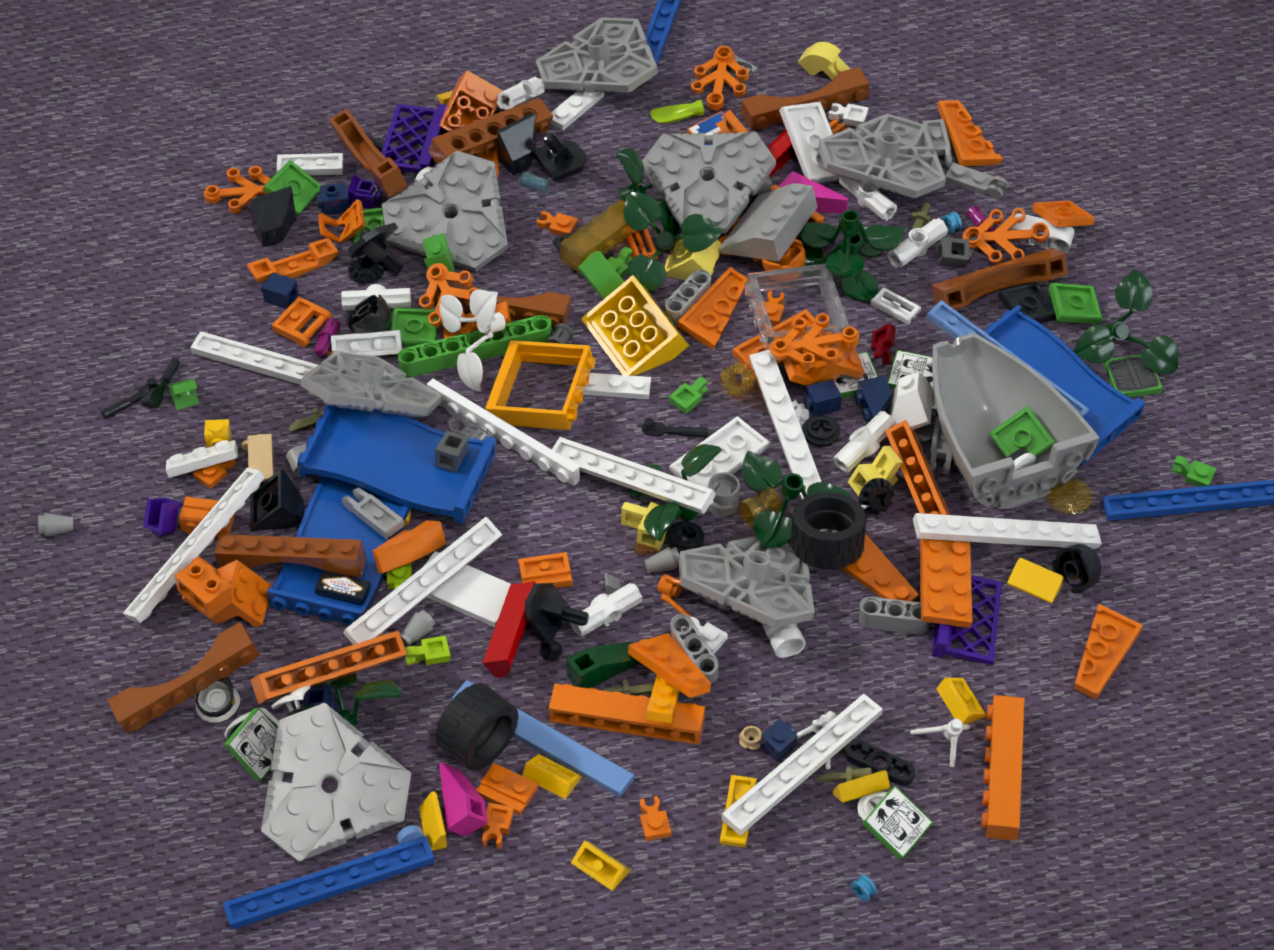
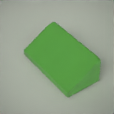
[578,251,624,300]

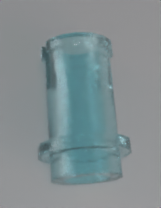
[520,171,550,193]

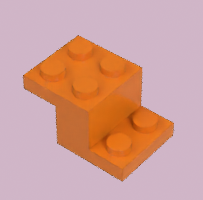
[782,330,865,386]
[182,557,272,627]

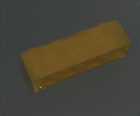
[560,199,637,273]

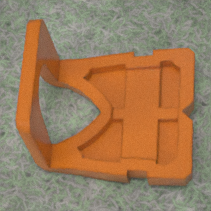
[318,199,365,243]

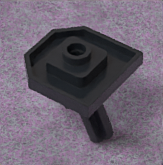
[533,133,587,182]
[348,223,404,274]
[525,583,589,642]

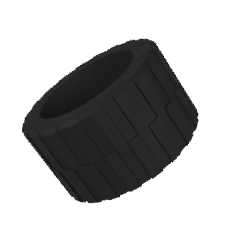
[791,492,867,570]
[435,683,519,770]

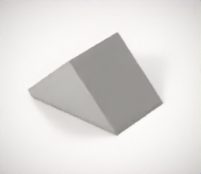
[604,573,621,593]

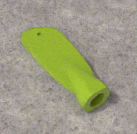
[651,100,704,124]

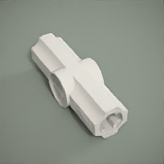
[497,76,545,110]
[839,176,897,221]
[888,218,948,268]
[342,284,411,311]
[833,411,895,473]
[569,583,642,637]

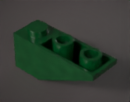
[566,641,640,688]

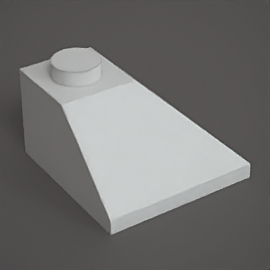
[890,372,934,430]

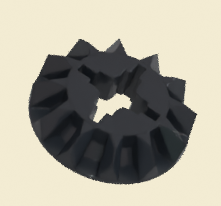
[348,255,384,284]
[803,415,840,447]
[859,478,895,516]
[666,521,704,553]

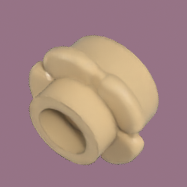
[739,726,762,750]

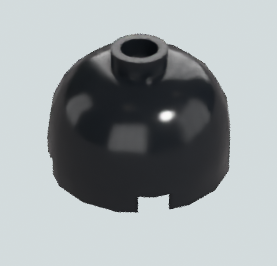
[345,294,392,334]
[1052,543,1102,594]

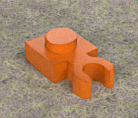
[536,211,578,236]
[757,290,784,325]
[193,459,236,489]
[640,796,671,841]
[482,803,514,849]

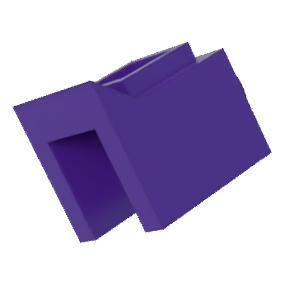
[347,174,383,209]
[143,497,183,536]

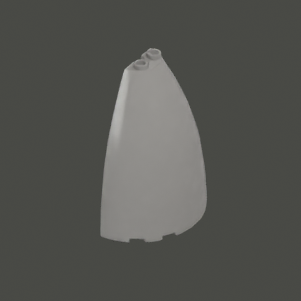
[932,333,1100,509]

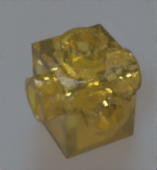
[720,362,755,396]

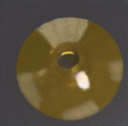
[1045,477,1093,515]

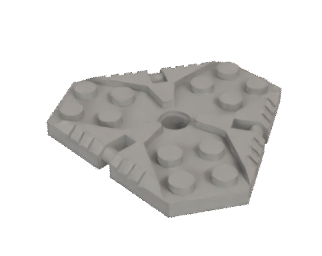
[536,17,658,93]
[818,114,946,198]
[642,132,776,233]
[382,151,508,272]
[301,351,442,417]
[679,536,814,628]
[260,703,411,862]

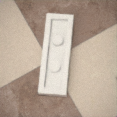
[551,89,604,130]
[277,153,343,176]
[331,330,402,356]
[583,373,651,399]
[166,440,238,478]

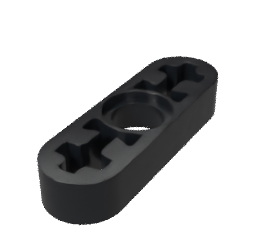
[845,739,915,786]

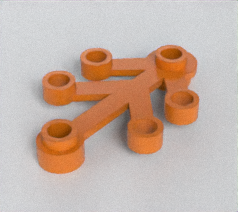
[691,46,749,111]
[204,166,271,214]
[962,208,1050,265]
[419,263,478,334]
[769,313,860,368]

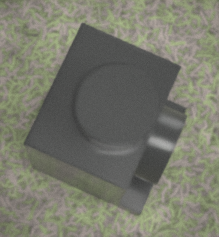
[937,237,972,267]
[435,431,469,473]

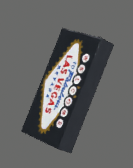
[315,571,370,605]

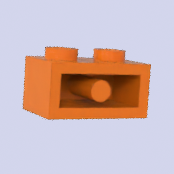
[175,559,233,619]

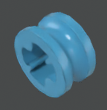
[942,212,962,234]
[851,874,877,902]

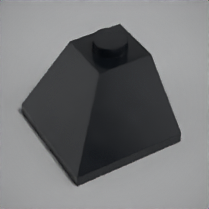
[497,113,536,175]
[249,186,296,247]
[250,469,304,531]

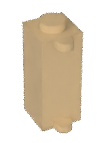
[242,434,275,485]

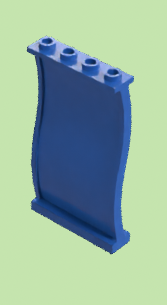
[985,305,1145,467]
[297,404,496,524]
[267,476,411,627]

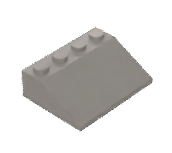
[719,183,817,262]

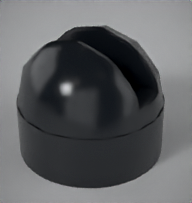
[540,640,562,660]

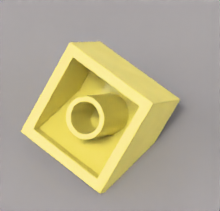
[665,238,722,280]

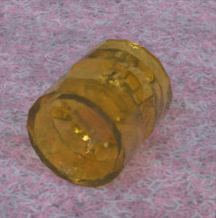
[739,487,784,529]

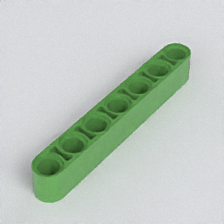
[398,315,552,377]

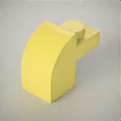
[798,42,850,80]
[848,446,903,496]
[621,502,666,551]

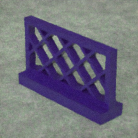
[381,104,447,173]
[931,575,1002,664]

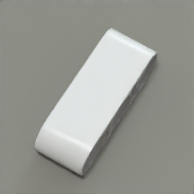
[1009,214,1075,253]

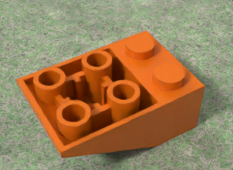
[439,70,503,132]

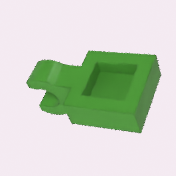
[607,246,633,278]
[669,377,708,414]
[1171,455,1217,487]

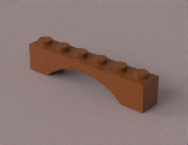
[741,67,869,131]
[328,109,408,198]
[932,248,1068,310]
[433,278,571,329]
[214,534,367,577]
[107,622,260,733]

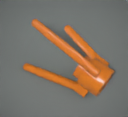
[657,574,691,617]

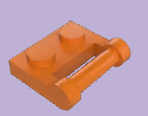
[272,297,333,348]

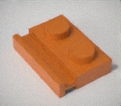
[518,552,573,588]
[476,763,539,816]

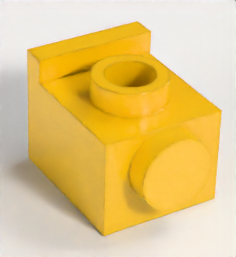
[204,419,232,448]

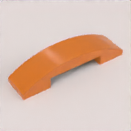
[247,237,338,282]

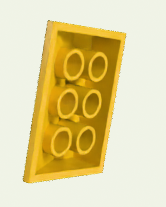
[581,275,689,376]

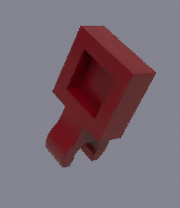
[871,323,896,365]

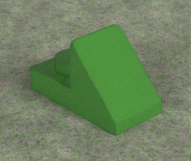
[422,233,456,276]
[167,378,199,410]

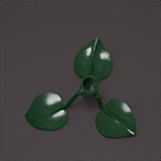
[615,148,679,237]
[623,192,722,292]
[799,210,905,278]
[802,224,883,302]
[1074,270,1178,374]
[628,444,722,541]
[742,451,851,548]
[286,673,402,728]

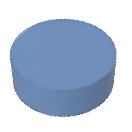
[397,825,425,845]

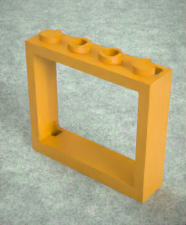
[485,340,595,430]

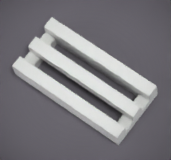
[871,287,921,325]

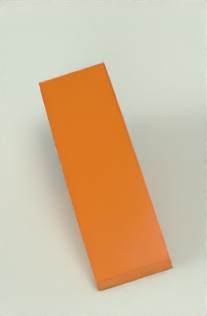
[373,520,446,573]

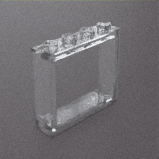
[744,264,849,350]

